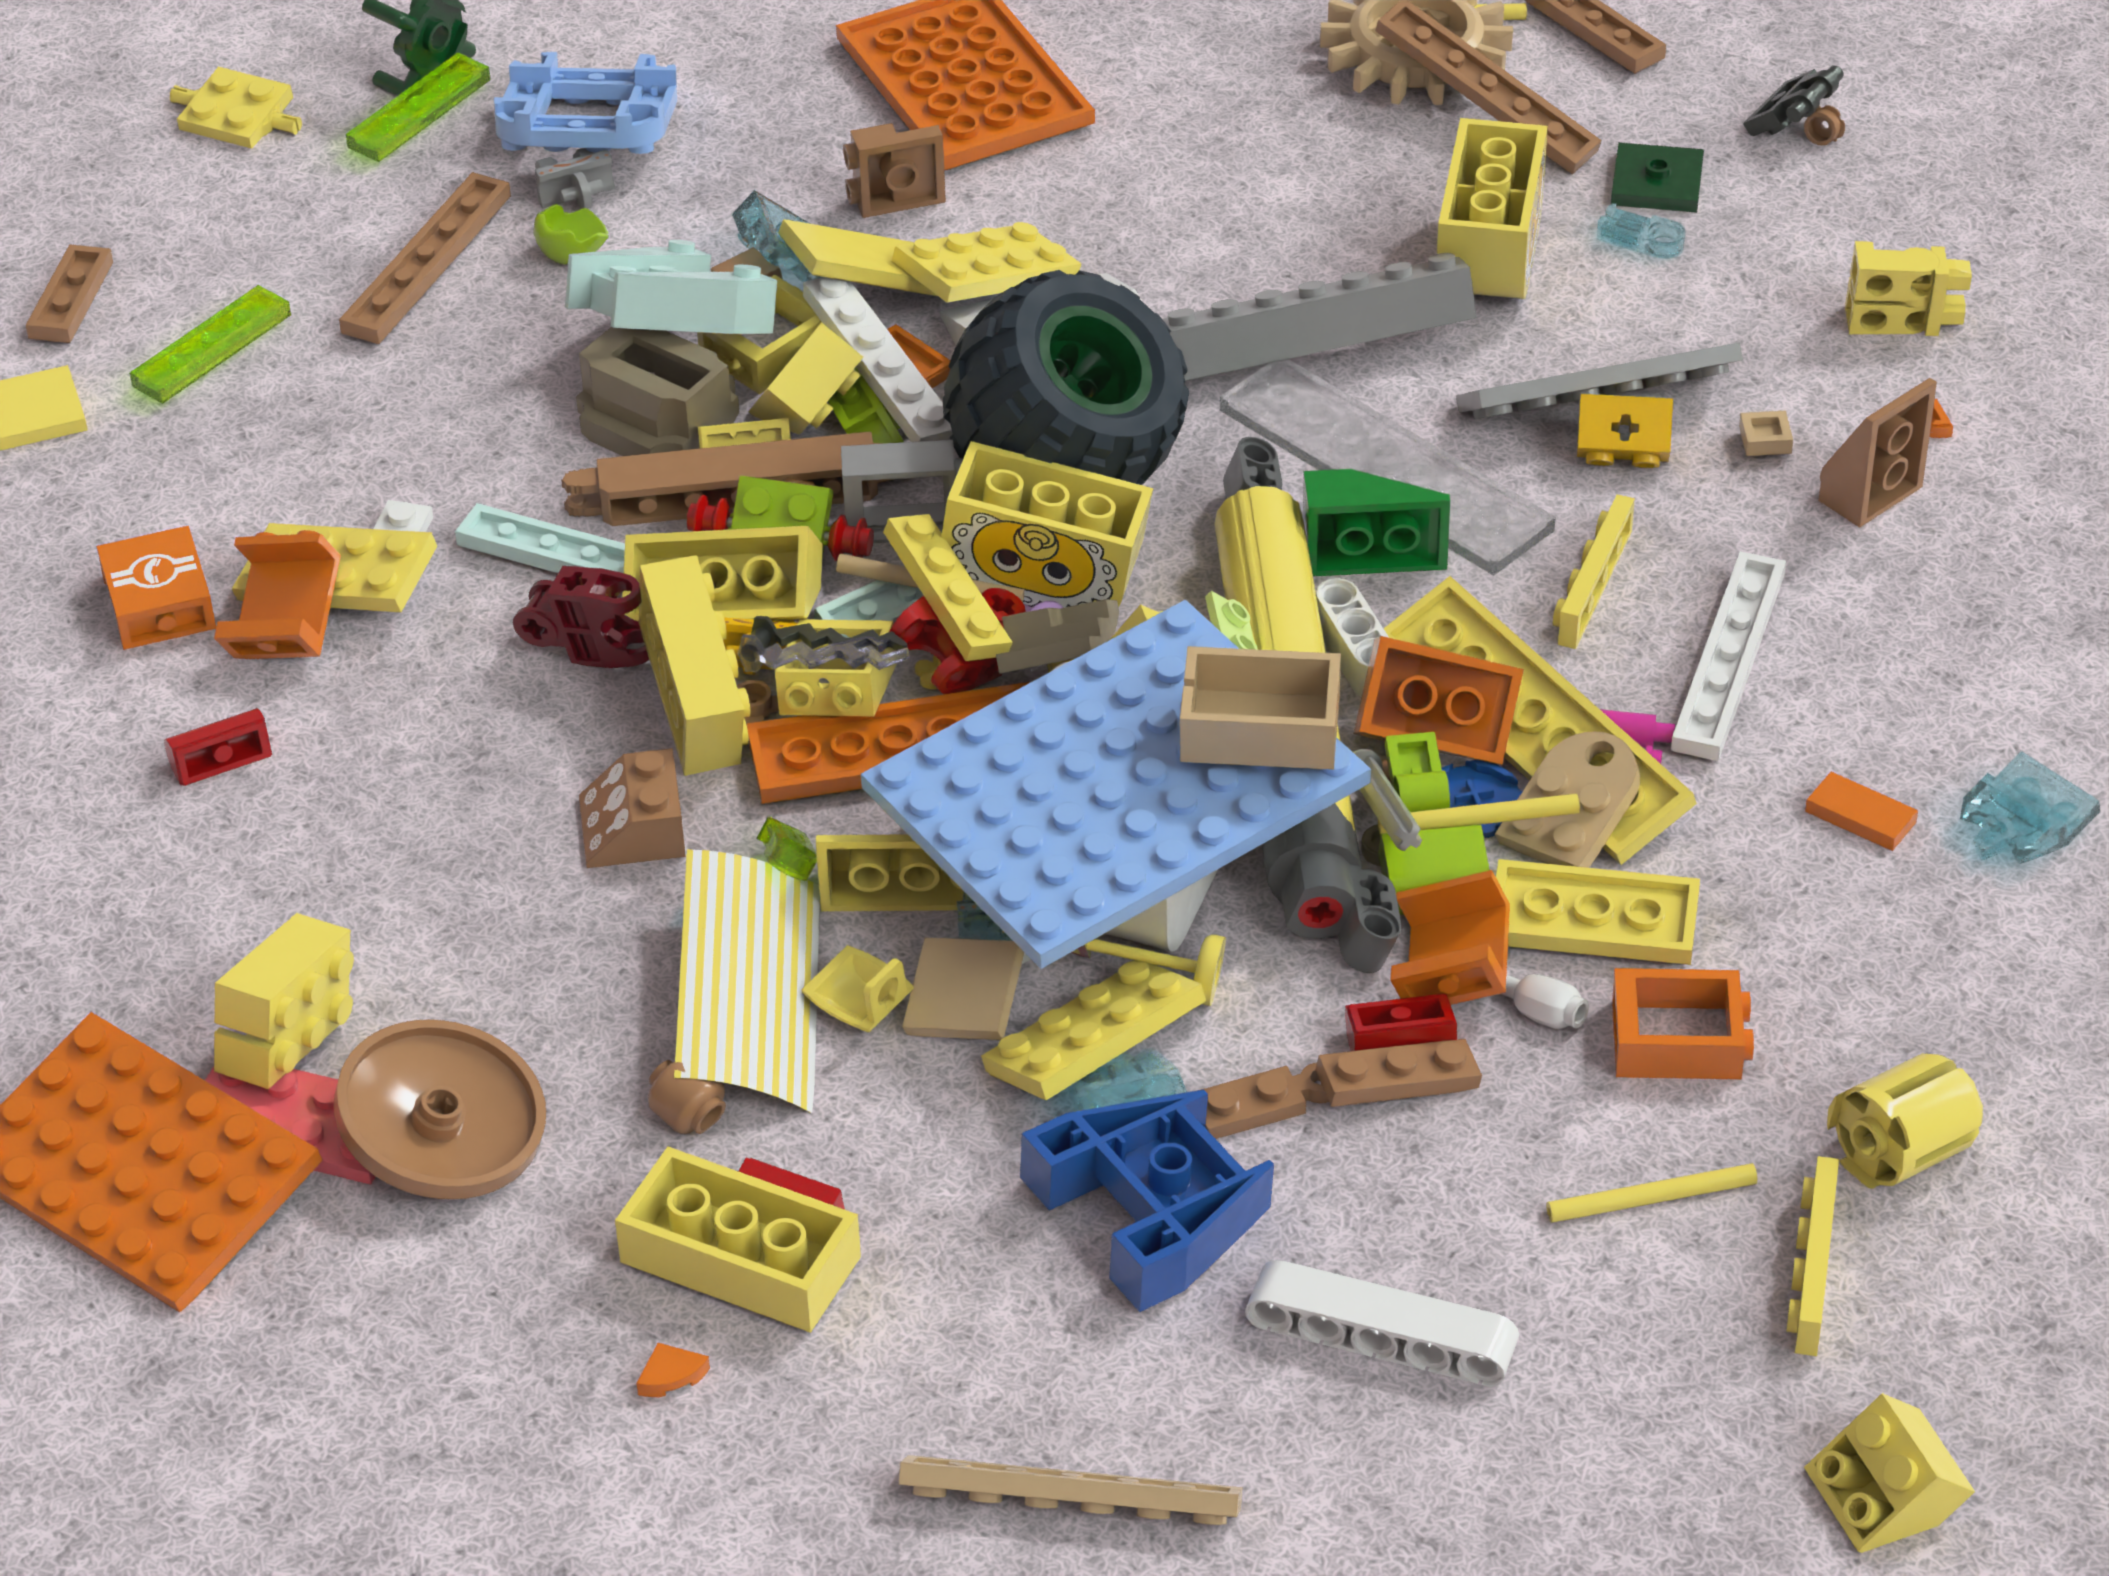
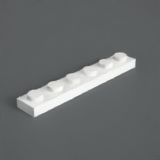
[803,277,953,442]
[1671,551,1786,761]

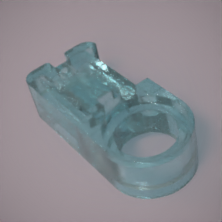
[1597,204,1686,259]

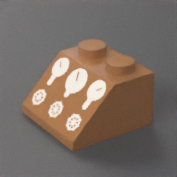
[579,748,686,868]

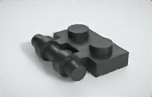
[1743,65,1844,136]

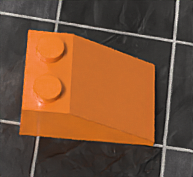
[1353,636,1524,765]

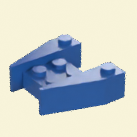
[1020,1089,1274,1312]

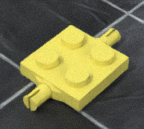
[170,66,302,149]

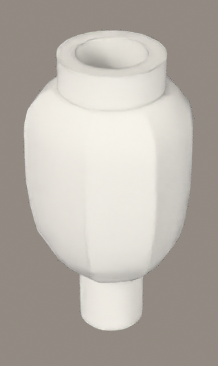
[1501,974,1589,1030]

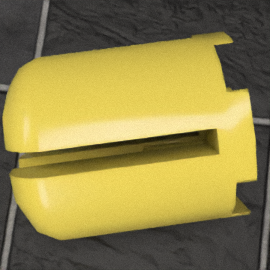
[1827,1053,1983,1189]

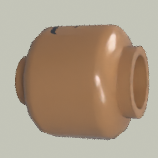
[648,1060,726,1134]

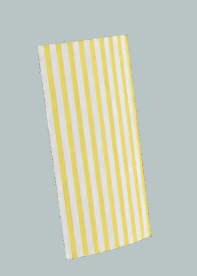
[674,849,820,1113]

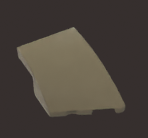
[996,599,1119,674]

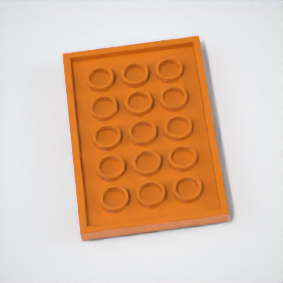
[836,0,1095,171]
[0,1012,323,1312]

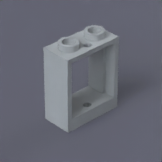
[841,440,963,543]

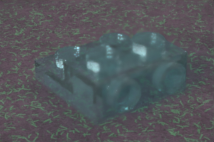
[732,190,822,282]

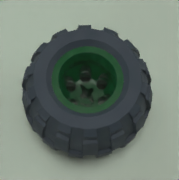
[942,270,1189,485]

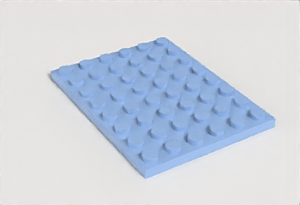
[861,600,1371,969]

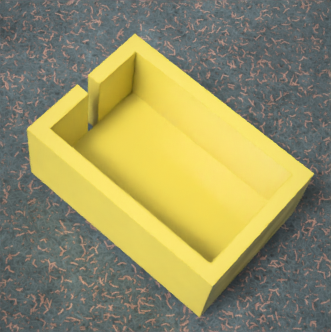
[214,913,354,1089]

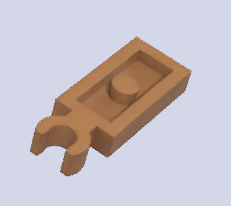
[1201,1062,1329,1139]

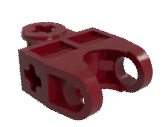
[513,566,650,668]

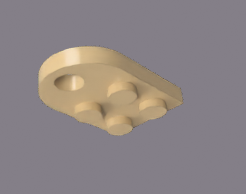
[1495,731,1640,868]

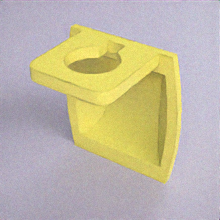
[801,945,914,1033]

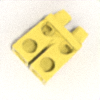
[1845,241,1972,336]

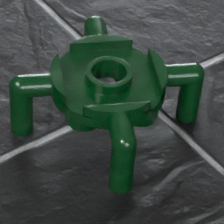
[362,0,476,100]

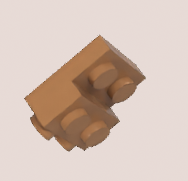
[843,123,946,218]

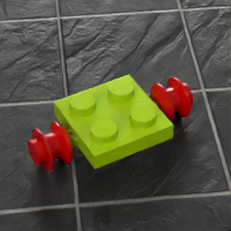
[687,475,874,561]

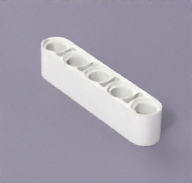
[1245,1260,1519,1387]

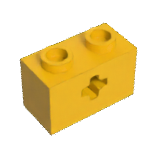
[1577,394,1673,468]

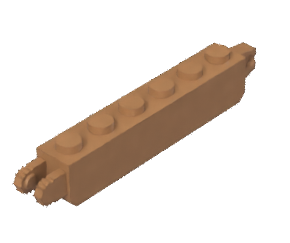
[561,432,892,526]

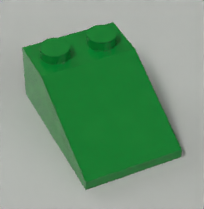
[1303,469,1451,577]

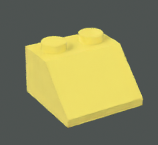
[748,322,863,435]

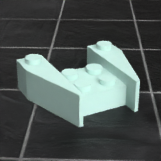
[565,240,777,334]

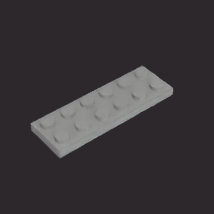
[1456,342,1743,419]

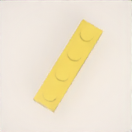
[1553,494,1635,649]
[883,514,1013,661]
[1786,1156,1839,1356]

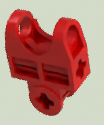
[889,588,1026,694]

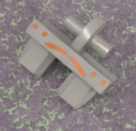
[535,148,615,209]

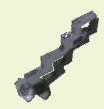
[738,616,909,672]

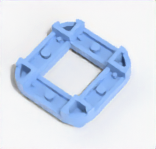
[494,52,677,154]

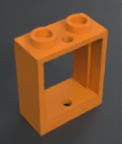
[1612,968,1754,1080]

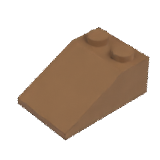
[1818,378,1937,528]

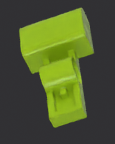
[1378,732,1489,915]

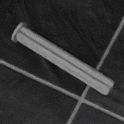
[1353,749,1422,851]

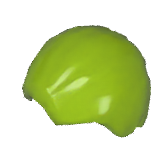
[533,204,609,265]

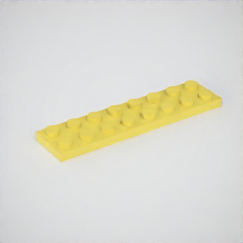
[1384,576,1697,865]

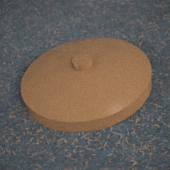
[334,1019,547,1200]

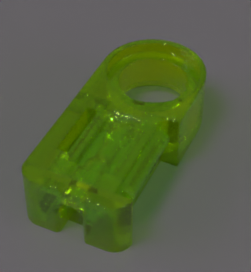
[756,817,817,881]

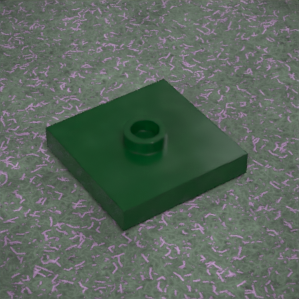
[1611,142,1704,213]

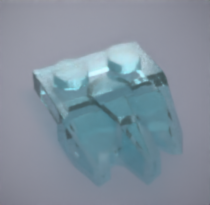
[1960,751,2100,864]
[1068,1048,1187,1111]

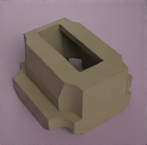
[576,327,740,456]

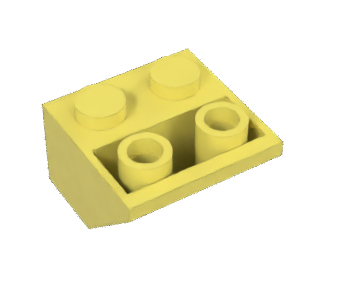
[1804,1393,1975,1553]

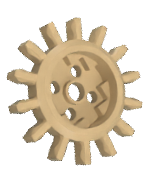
[1320,0,1513,105]

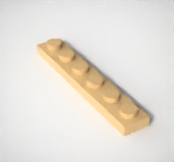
[899,1455,1243,1525]

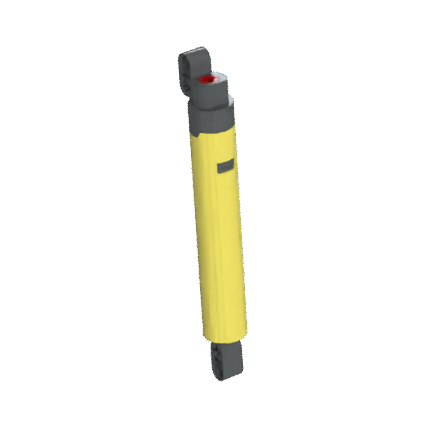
[1214,436,1401,973]

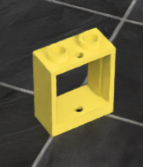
[697,275,822,394]
[775,619,897,717]

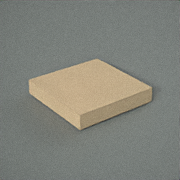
[902,938,1024,1040]

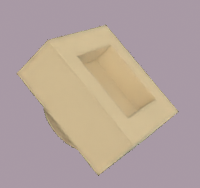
[1739,410,1793,456]

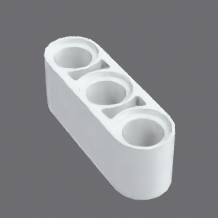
[1316,578,1389,697]

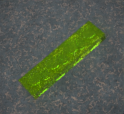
[345,53,491,162]
[129,285,291,404]

